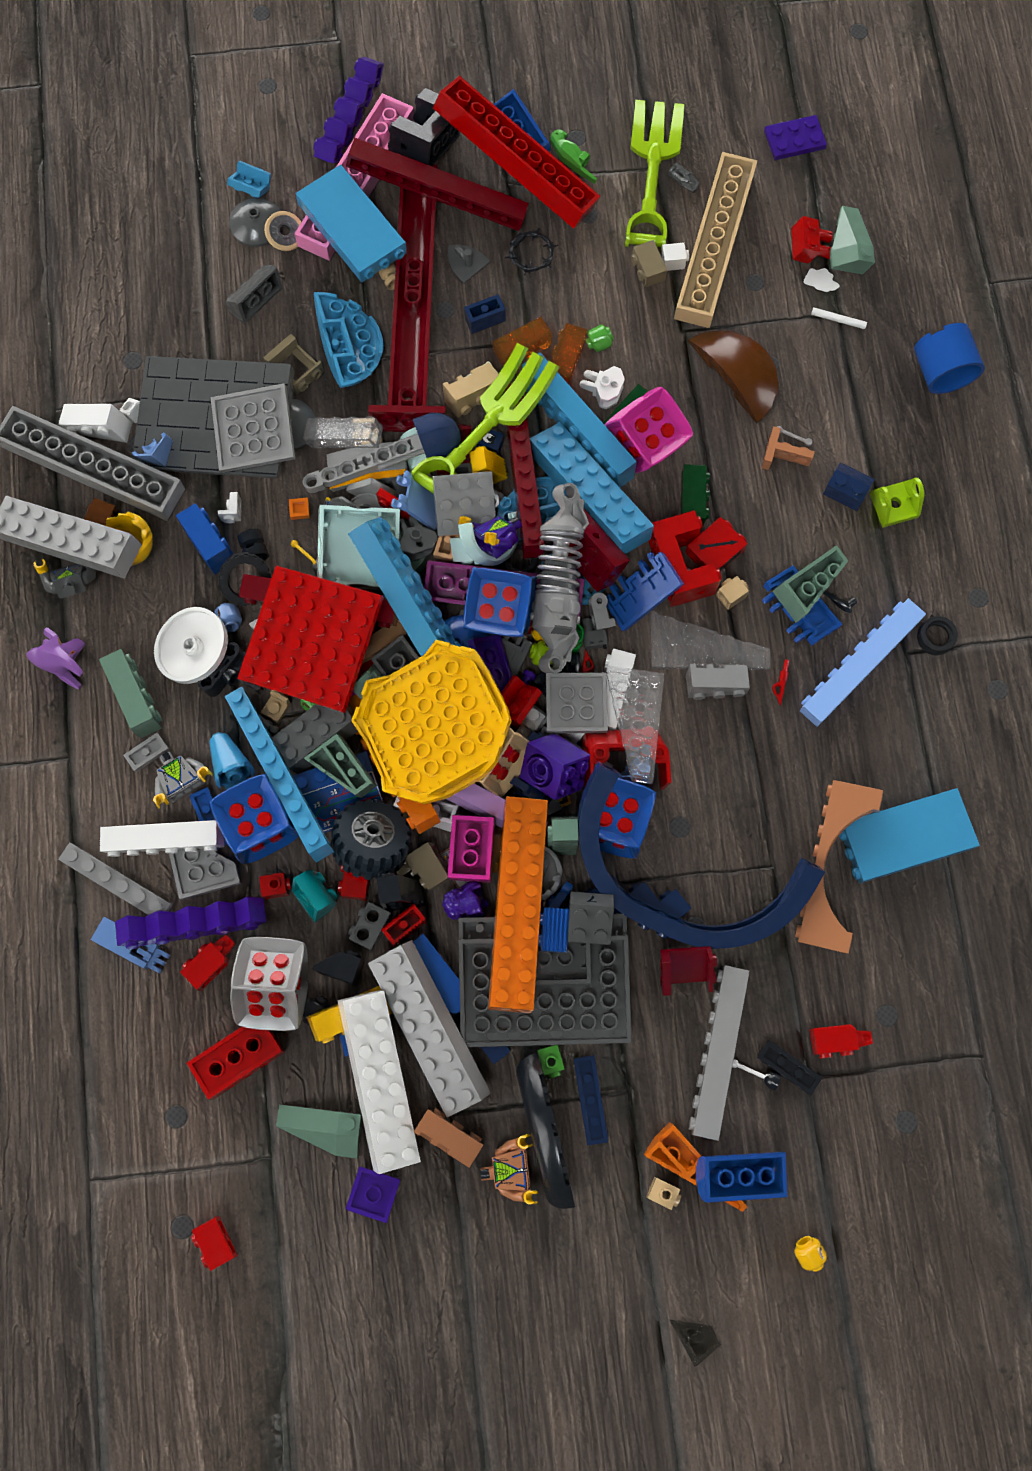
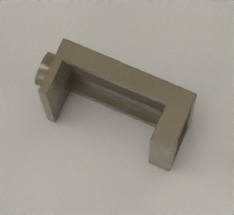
[263,334,324,395]

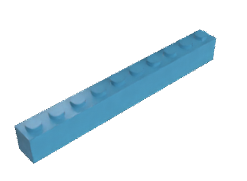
[225,687,334,863]

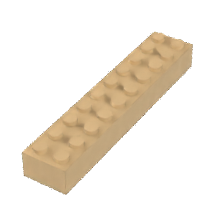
[674,152,758,328]

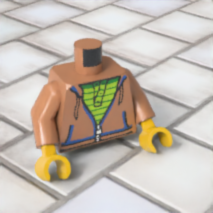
[480,1134,538,1204]

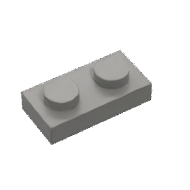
[123,733,169,772]

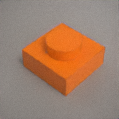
[289,498,310,520]

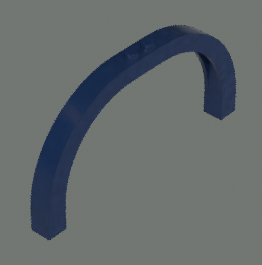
[577,762,825,949]

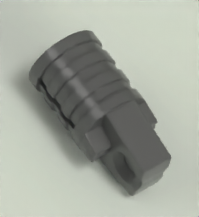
[668,162,701,193]

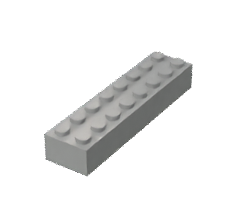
[0,496,142,579]
[368,940,491,1117]

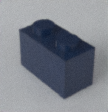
[464,294,506,334]

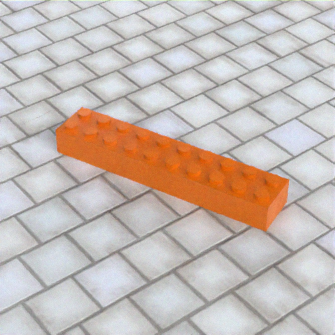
[488,796,548,1013]

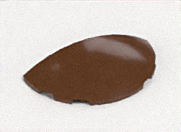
[688,330,779,424]

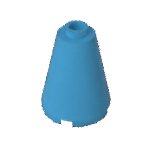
[209,732,255,789]

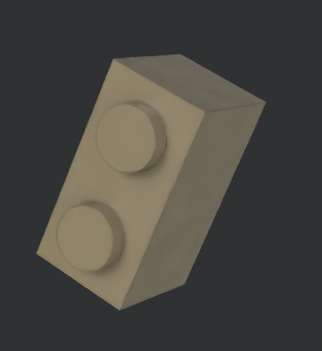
[630,240,667,287]

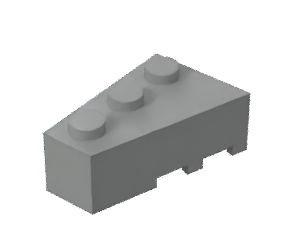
[686,664,750,700]

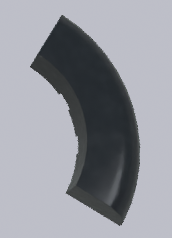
[516,1053,575,1209]

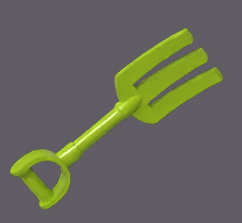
[625,100,684,250]
[411,343,560,494]

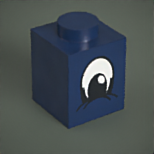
[476,430,504,456]

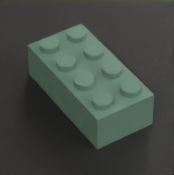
[99,649,163,739]

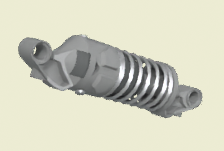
[530,483,589,673]

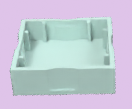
[317,505,400,591]

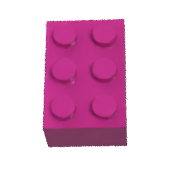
[448,815,495,883]

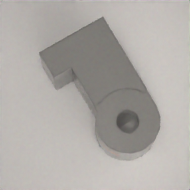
[588,593,616,630]

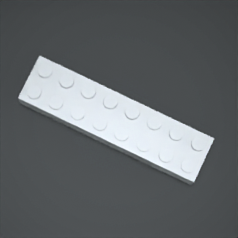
[337,990,421,1174]

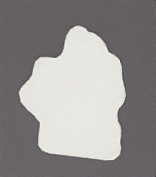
[803,268,840,292]

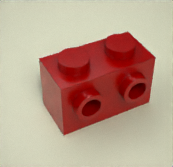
[191,1216,238,1271]

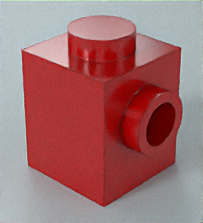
[259,872,292,900]

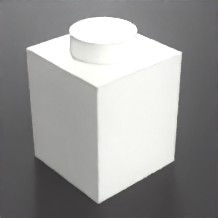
[661,243,689,271]

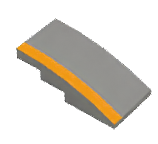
[326,442,407,492]

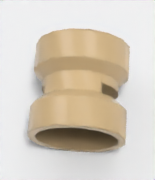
[379,263,396,290]

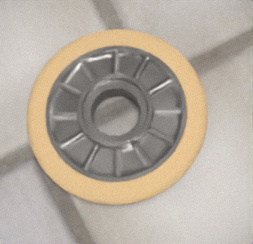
[264,211,301,251]

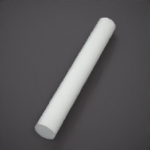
[811,307,867,329]

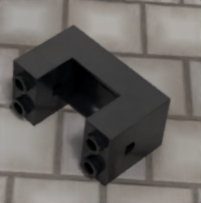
[388,88,460,166]

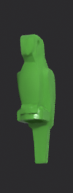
[550,130,597,184]

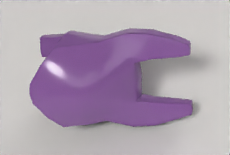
[26,628,85,689]

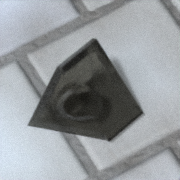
[670,1320,721,1367]

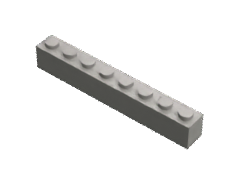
[688,965,749,1141]

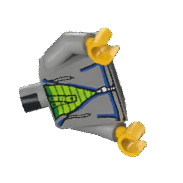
[153,752,213,809]

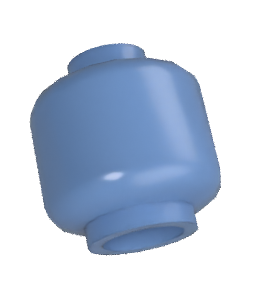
[214,603,242,633]

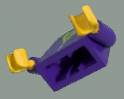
[458,516,522,559]

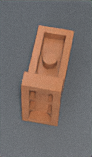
[761,426,814,470]

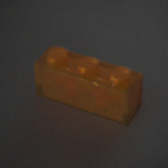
[492,317,552,367]
[551,323,587,384]

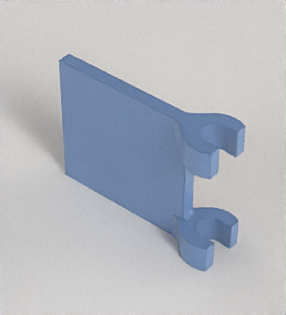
[391,470,437,531]

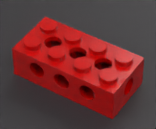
[186,1027,285,1100]

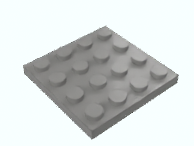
[211,383,295,473]

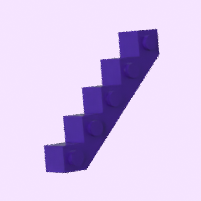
[313,57,384,164]
[115,896,266,949]

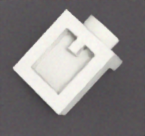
[218,492,242,523]

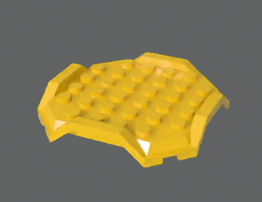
[351,640,511,804]

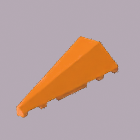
[644,1122,747,1212]

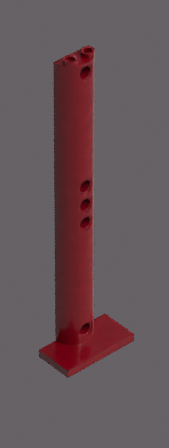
[368,165,446,432]

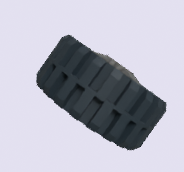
[330,799,412,880]

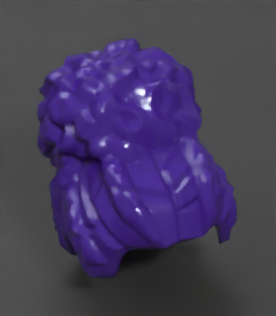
[442,882,488,920]

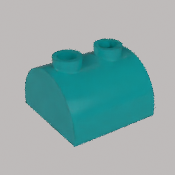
[291,869,338,923]

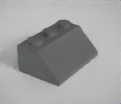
[225,265,283,324]

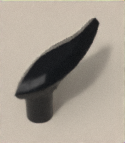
[823,591,857,613]
[571,652,580,673]

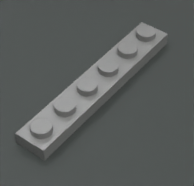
[58,842,172,915]

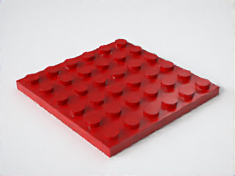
[237,565,384,713]

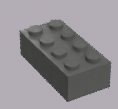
[272,703,358,774]

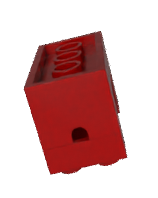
[648,510,722,607]

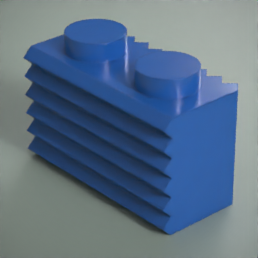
[538,908,569,953]

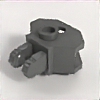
[399,516,438,562]

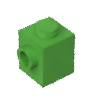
[537,1045,565,1079]

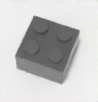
[568,892,614,945]

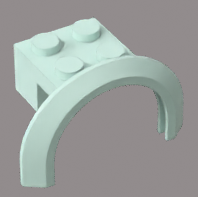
[450,511,520,566]

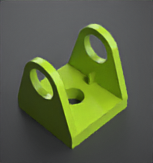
[869,477,924,528]

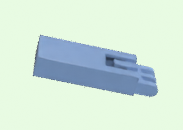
[90,917,170,973]

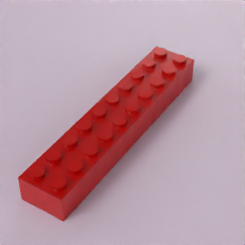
[433,75,600,229]

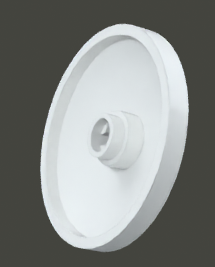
[154,607,228,684]

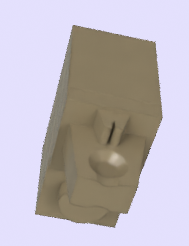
[396,842,450,890]

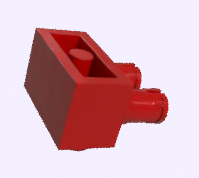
[791,216,833,264]

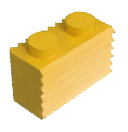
[469,446,508,484]

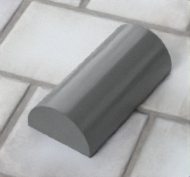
[371,635,419,676]

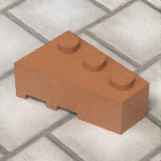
[414,1108,484,1168]

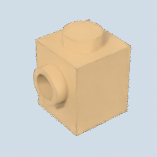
[716,576,749,610]
[646,1177,681,1210]

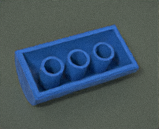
[494,89,551,152]
[696,1152,788,1203]

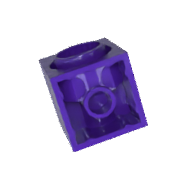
[519,733,590,800]

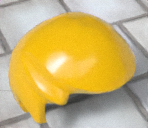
[105,511,153,566]

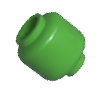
[585,324,614,353]

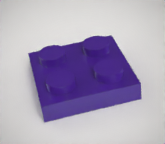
[345,1166,401,1223]

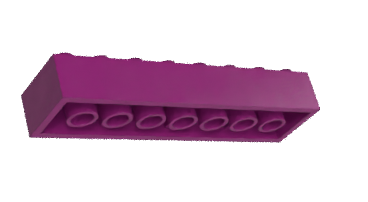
[424,560,585,617]

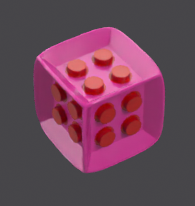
[604,387,693,473]

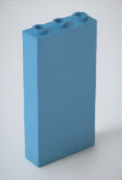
[295,165,407,283]
[839,788,980,884]

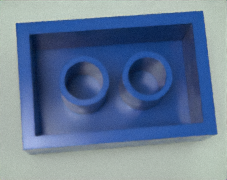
[176,503,233,575]

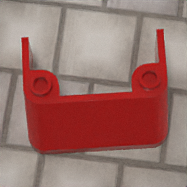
[582,730,672,790]

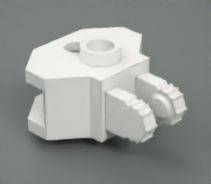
[579,366,625,409]

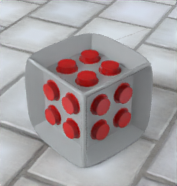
[230,937,309,1031]

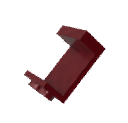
[660,946,717,996]

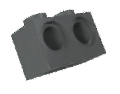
[348,902,392,952]

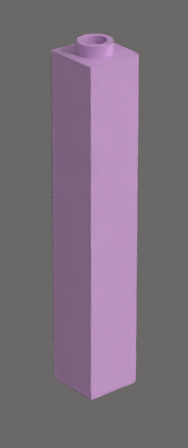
[446,784,548,828]

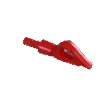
[581,650,594,673]
[772,660,789,706]

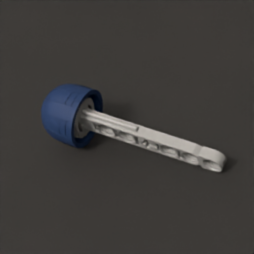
[303,413,461,493]

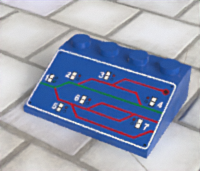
[293,751,384,833]

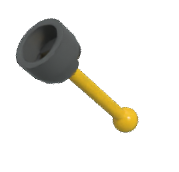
[291,540,318,574]

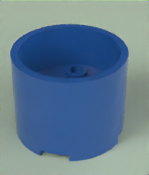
[914,323,985,394]

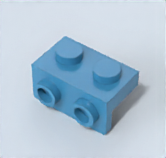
[227,161,271,198]

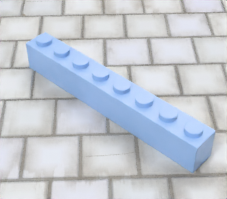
[800,598,926,727]

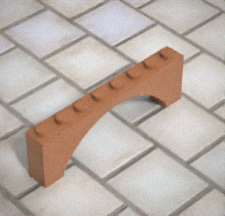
[795,780,883,954]

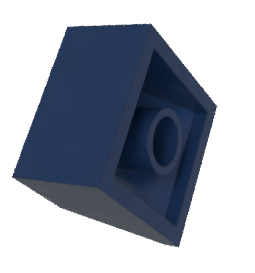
[823,462,874,511]

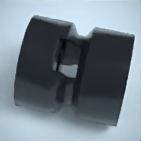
[237,528,269,561]

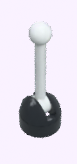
[732,1059,782,1091]

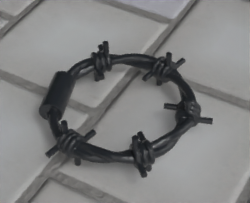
[505,228,558,275]

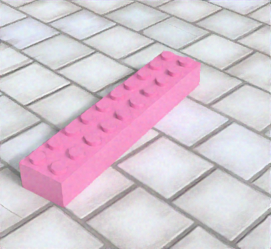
[295,93,414,261]

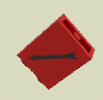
[685,517,748,572]

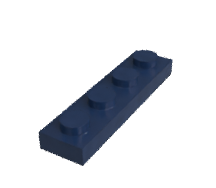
[573,1055,608,1146]

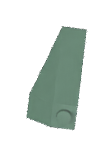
[830,206,875,274]
[276,1104,363,1158]

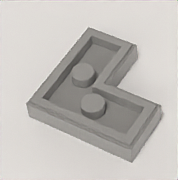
[346,478,399,498]

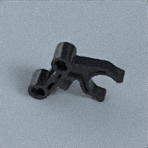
[198,642,264,697]

